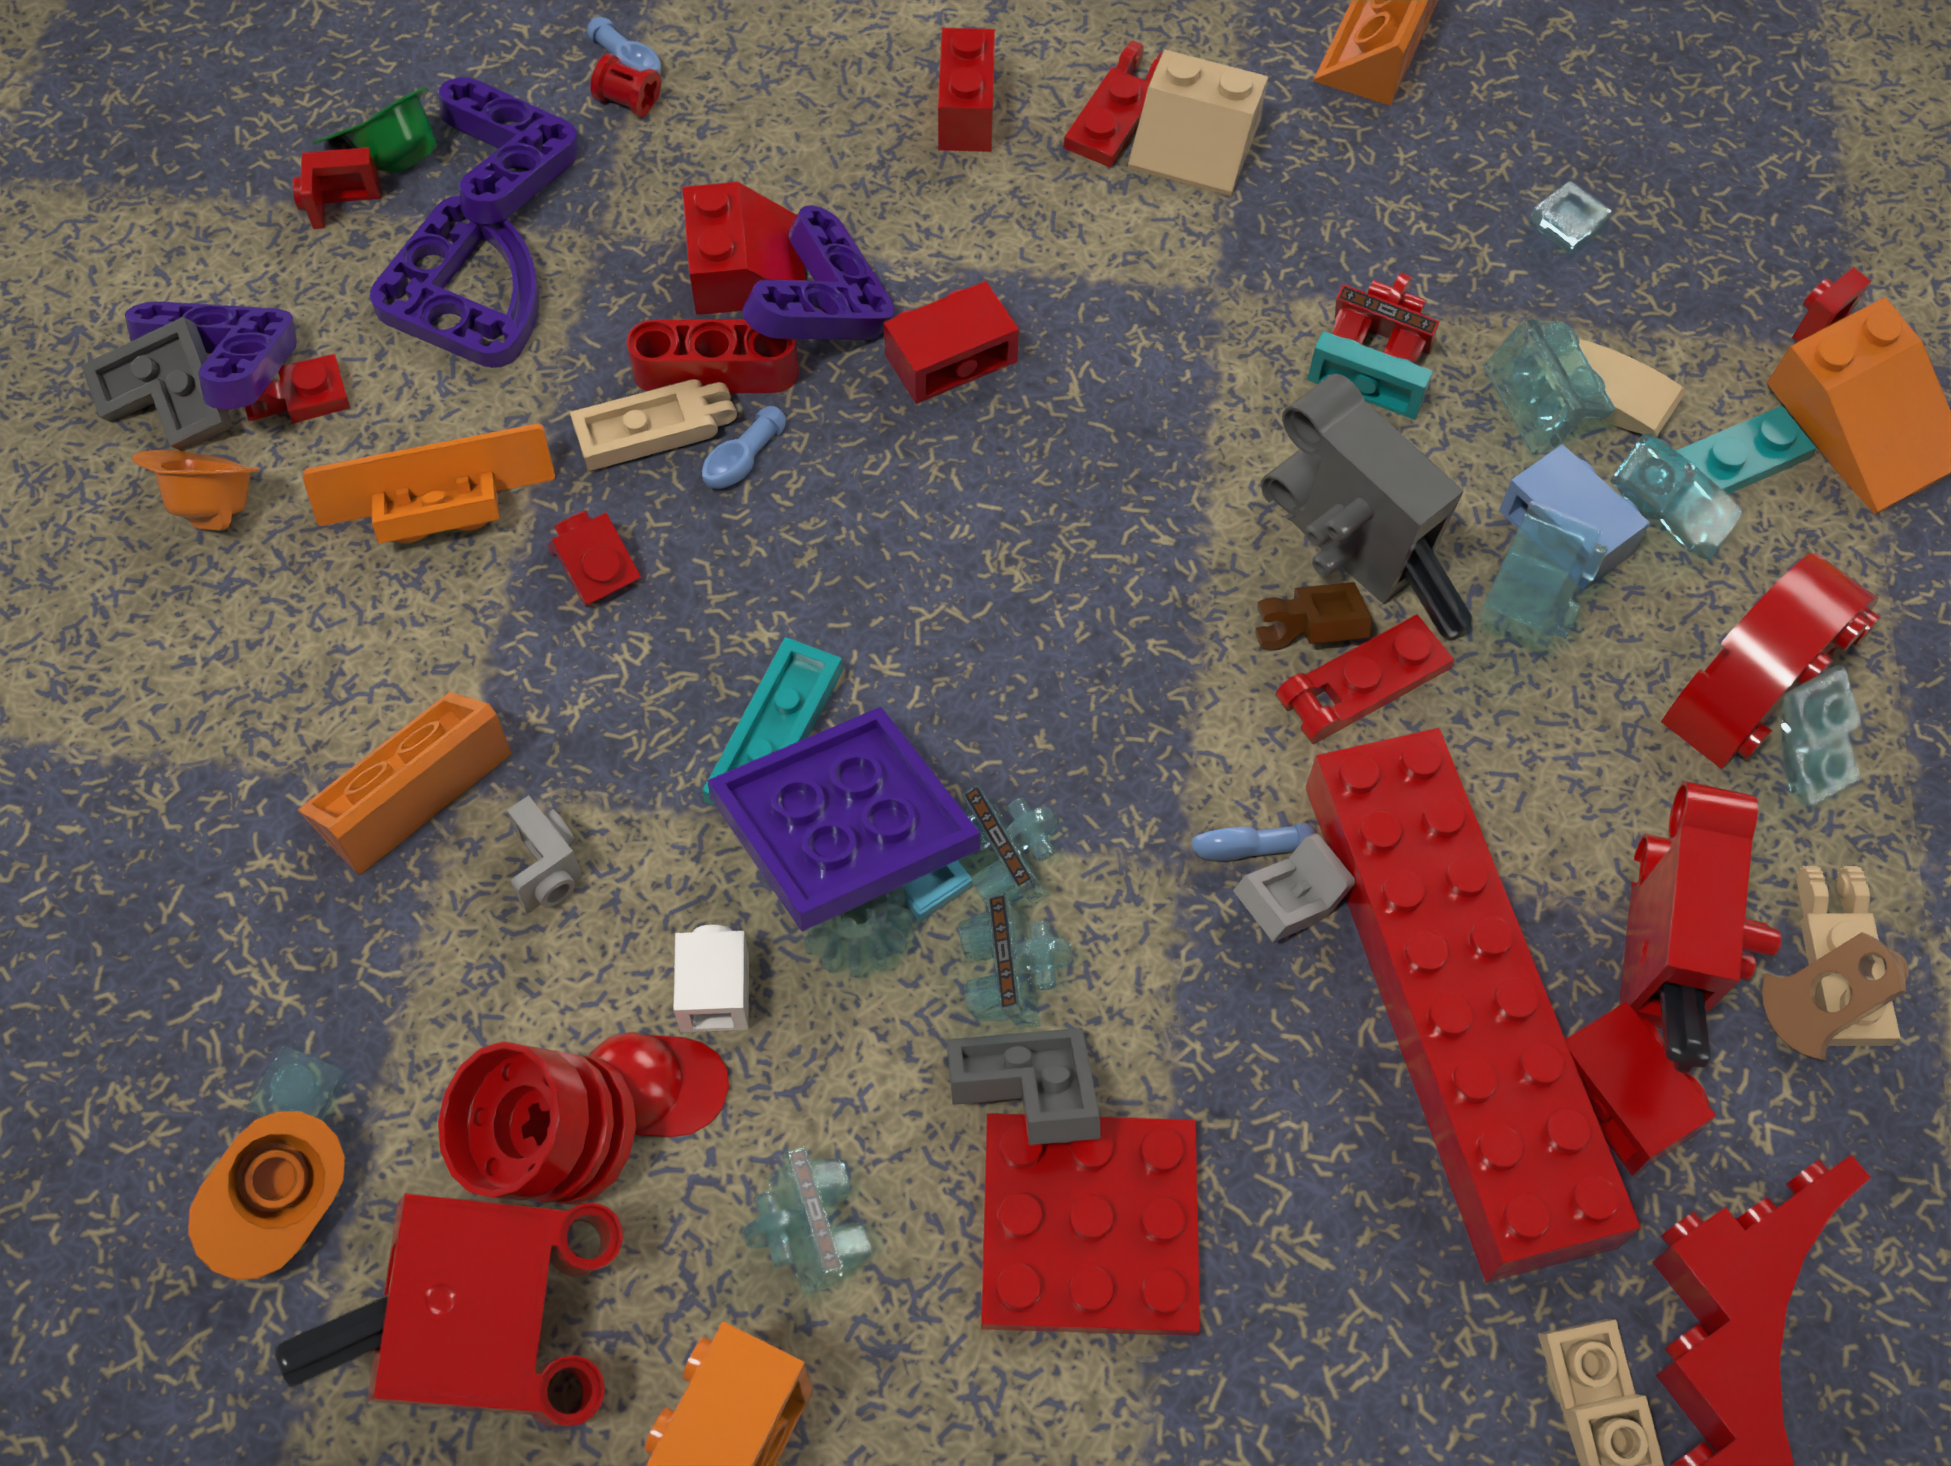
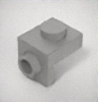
[507,795,582,914]
[1233,834,1355,942]

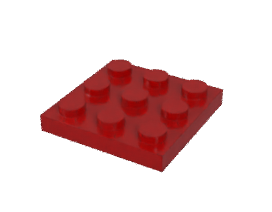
[981,1113,1200,1336]

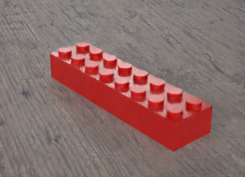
[1305,728,1641,1283]

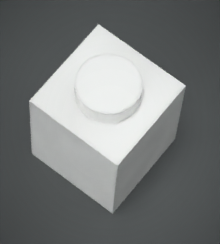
[674,925,749,1032]

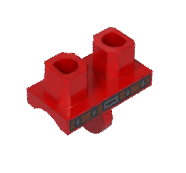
[1332,272,1440,365]

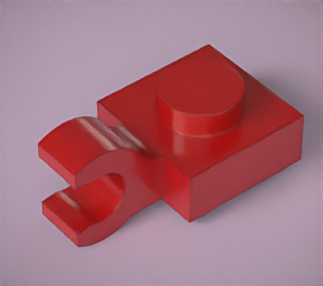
[245,354,350,424]

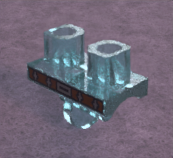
[961,784,1059,909]
[958,892,1073,1029]
[742,1147,871,1298]

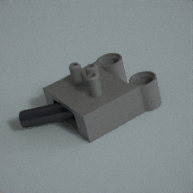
[1261,374,1472,638]

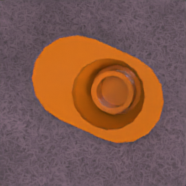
[132,450,260,530]
[188,1111,345,1280]

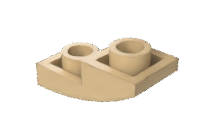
[1544,337,1685,438]
[1538,1319,1664,1466]

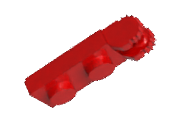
[1063,40,1163,168]

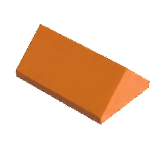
[1313,0,1439,106]
[297,692,512,876]

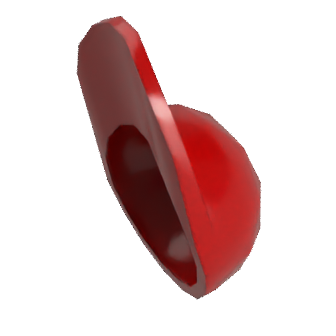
[588,1031,729,1137]

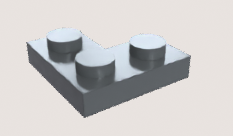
[81,317,233,450]
[946,1028,1100,1145]

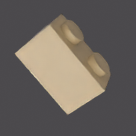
[1128,49,1268,196]

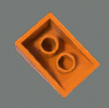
[1767,297,1951,515]

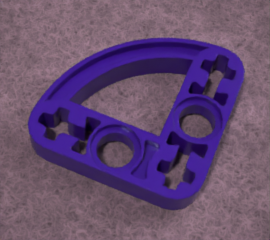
[370,196,539,368]

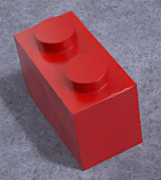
[938,28,995,152]
[884,281,1019,404]
[1565,1001,1717,1176]

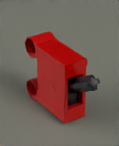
[1619,781,1782,1073]
[274,1193,623,1428]

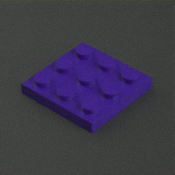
[707,707,980,932]

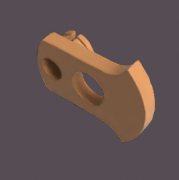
[1762,932,1909,1061]

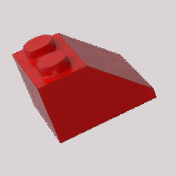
[682,182,806,315]

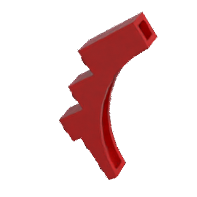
[1652,1154,1871,1466]

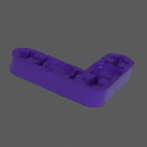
[439,77,577,224]
[742,205,895,339]
[125,301,297,409]

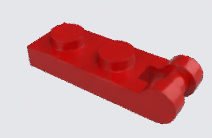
[1275,614,1455,745]

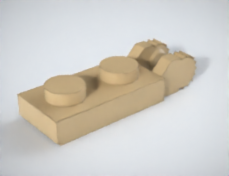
[1796,866,1901,1046]

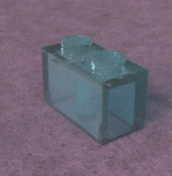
[1478,501,1609,648]

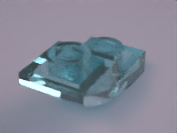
[1610,433,1743,560]
[1781,665,1862,807]

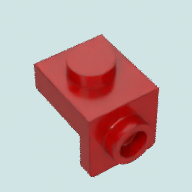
[292,147,381,229]
[1792,267,1871,342]
[546,510,641,606]

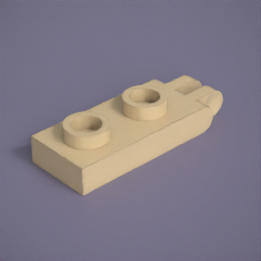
[570,380,737,471]

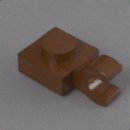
[1255,582,1372,650]

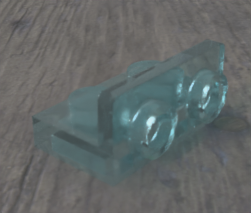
[1483,319,1615,455]

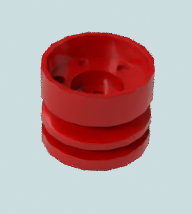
[438,1041,636,1205]

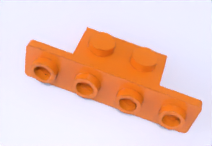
[303,423,555,544]

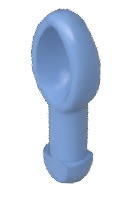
[587,17,661,74]
[702,406,786,490]
[1192,823,1317,861]

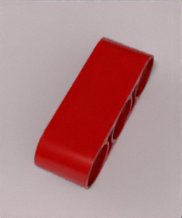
[626,319,799,394]

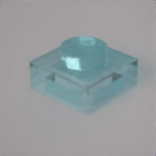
[1529,180,1612,255]
[247,1045,348,1121]

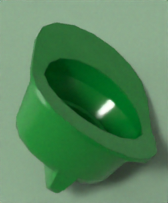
[312,87,436,173]

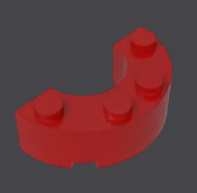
[1661,552,1881,769]

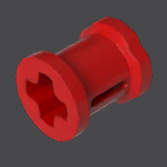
[590,53,662,118]

